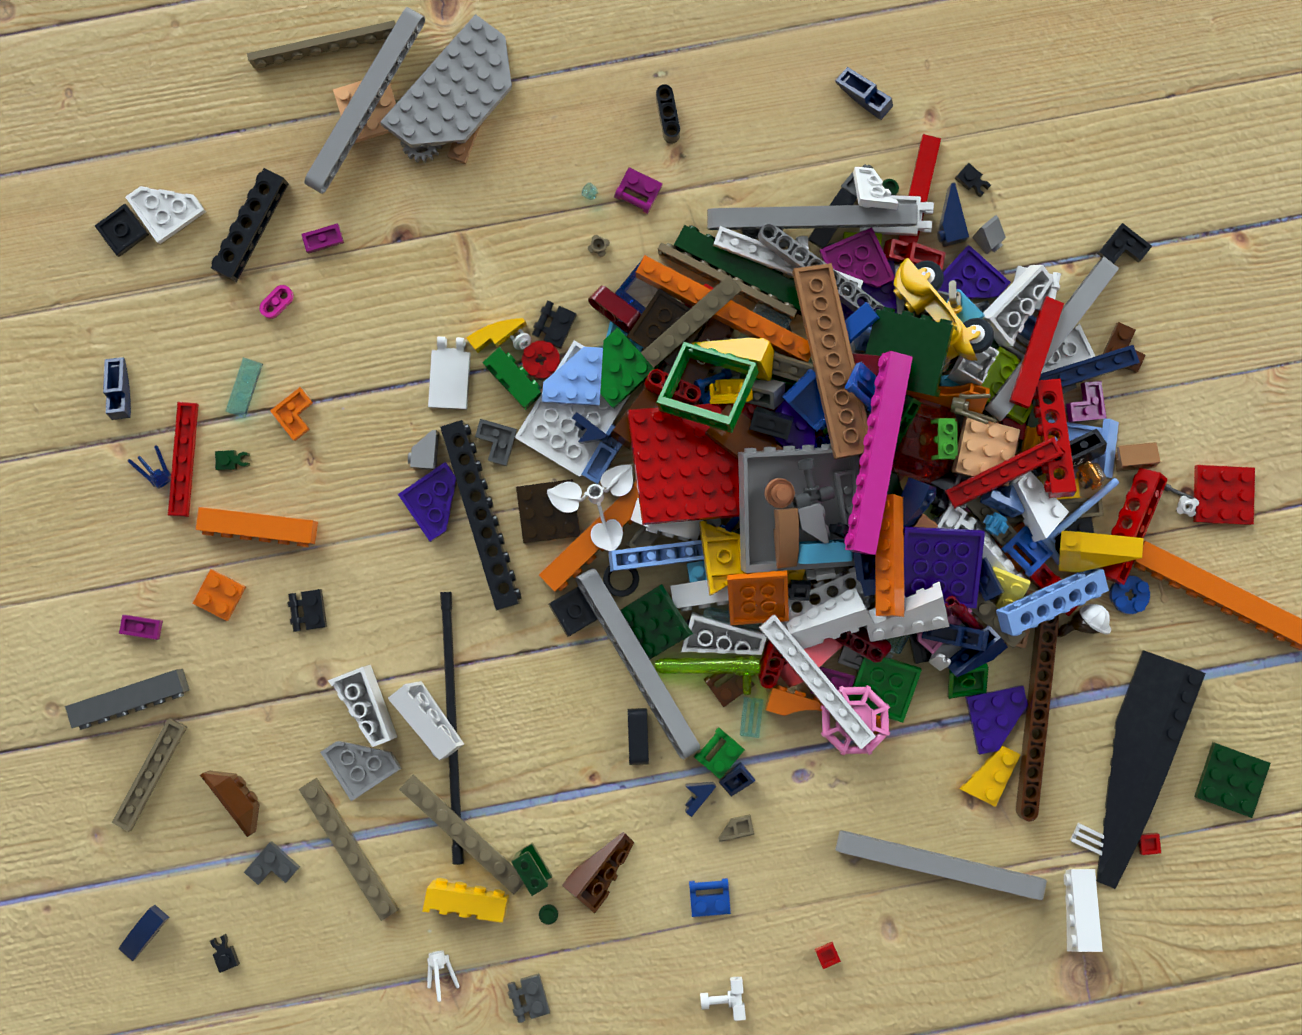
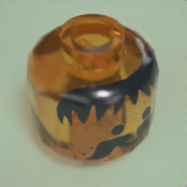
[1076,461,1106,491]

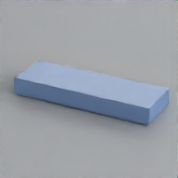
[1097,419,1119,479]

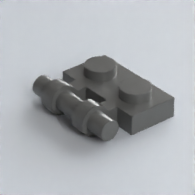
[507,973,550,1023]

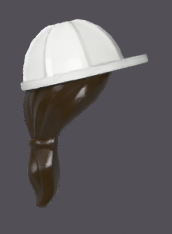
[1057,604,1111,637]

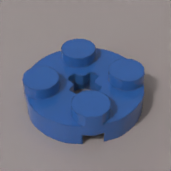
[1109,576,1150,614]

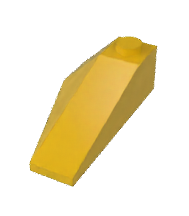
[692,338,774,381]
[1059,531,1144,573]

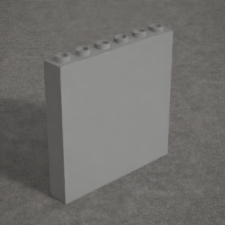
[738,444,859,573]

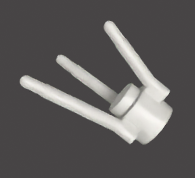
[427,951,460,1002]

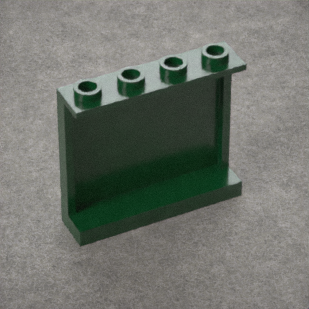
[865,307,957,397]

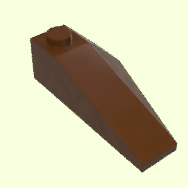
[562,832,634,914]

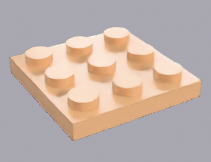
[333,81,396,143]
[952,416,1020,487]

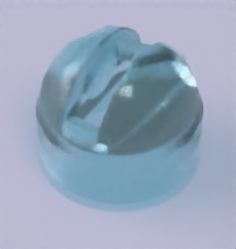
[582,183,598,200]

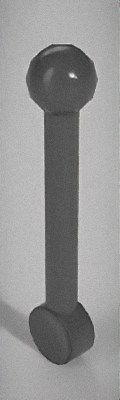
[1164,484,1194,499]

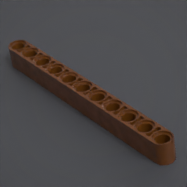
[1016,615,1059,822]

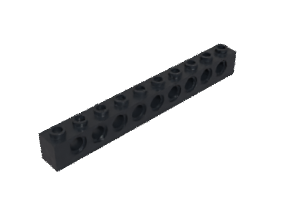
[440,420,522,611]

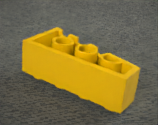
[422,878,509,922]

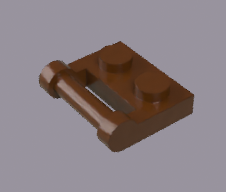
[704,657,755,707]

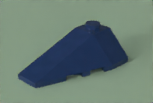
[901,477,936,527]

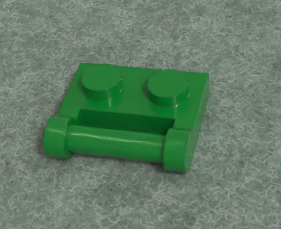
[693,727,745,779]

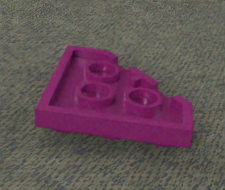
[819,227,895,288]

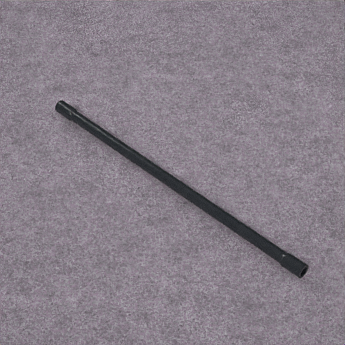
[440,592,464,865]

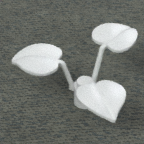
[547,465,633,552]

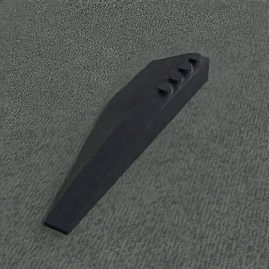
[1096,650,1206,889]

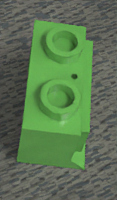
[931,418,958,460]

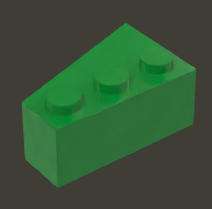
[482,347,542,410]

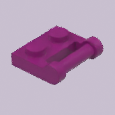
[614,167,663,214]

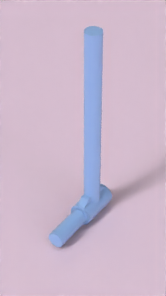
[1041,478,1119,565]

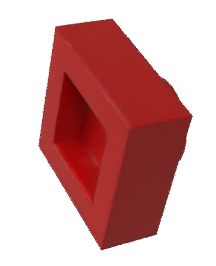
[1138,833,1162,855]
[814,942,841,969]

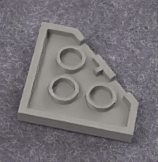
[320,741,401,801]

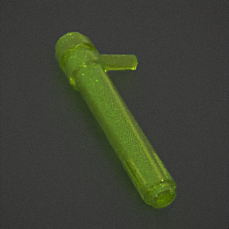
[655,656,761,695]

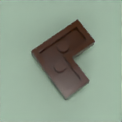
[1103,322,1146,373]

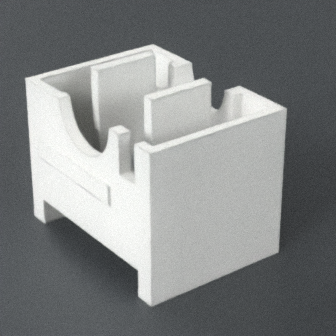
[948,347,999,385]

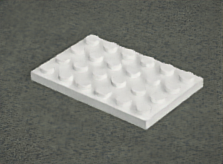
[515,340,632,477]

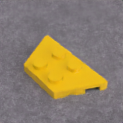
[699,521,745,596]

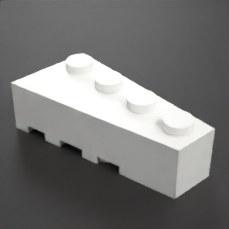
[866,582,949,642]

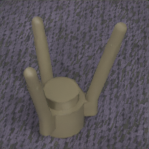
[950,393,997,424]

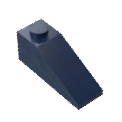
[937,182,969,247]
[948,625,1008,677]

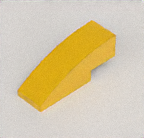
[466,318,527,353]

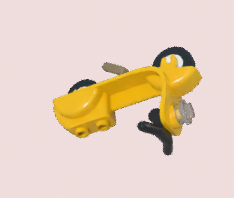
[893,258,994,372]

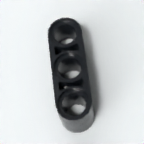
[656,84,680,144]
[628,708,649,765]

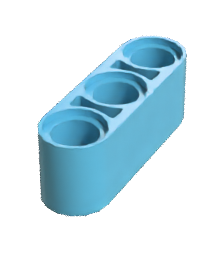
[797,539,853,564]

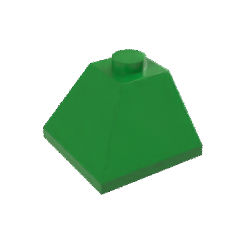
[948,663,989,699]

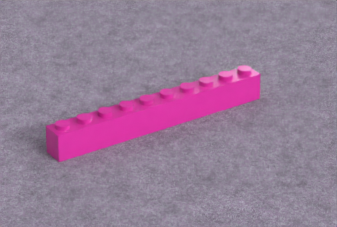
[845,351,913,555]

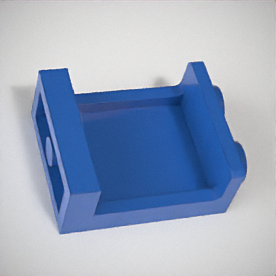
[782,369,827,431]

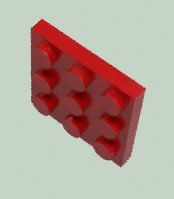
[1193,465,1255,525]

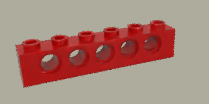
[1033,378,1077,498]
[1100,468,1168,585]

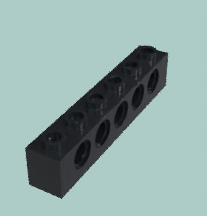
[211,168,289,283]

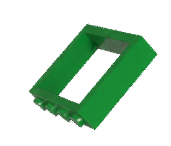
[656,342,759,433]

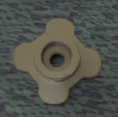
[588,235,610,257]

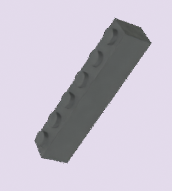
[65,669,190,730]

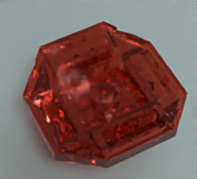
[891,397,961,484]

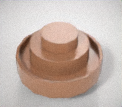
[764,478,795,508]

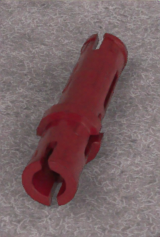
[945,596,984,630]

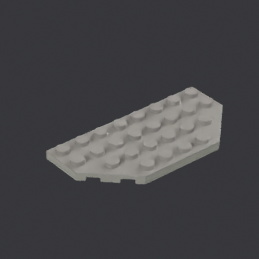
[380,14,512,148]

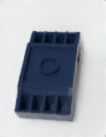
[853,552,876,597]

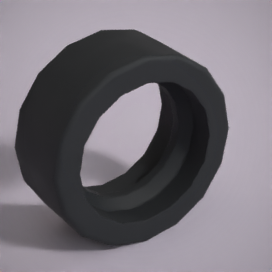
[603,565,640,597]

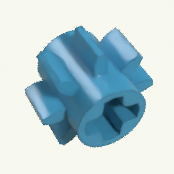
[983,512,1009,536]

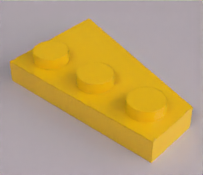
[959,745,1021,807]

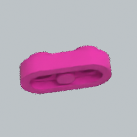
[259,285,294,319]

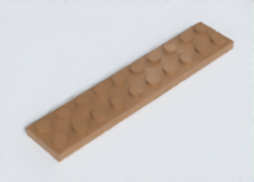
[792,263,868,460]

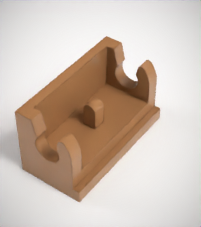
[1115,442,1161,472]

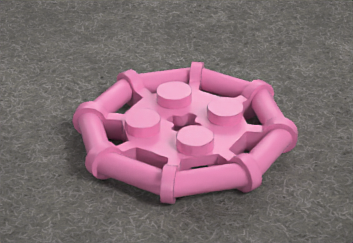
[820,685,890,755]

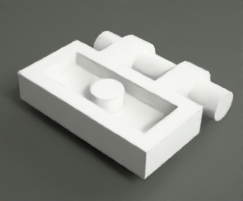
[936,502,977,530]

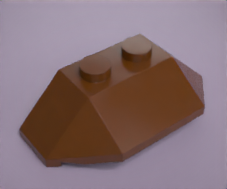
[200,770,260,837]

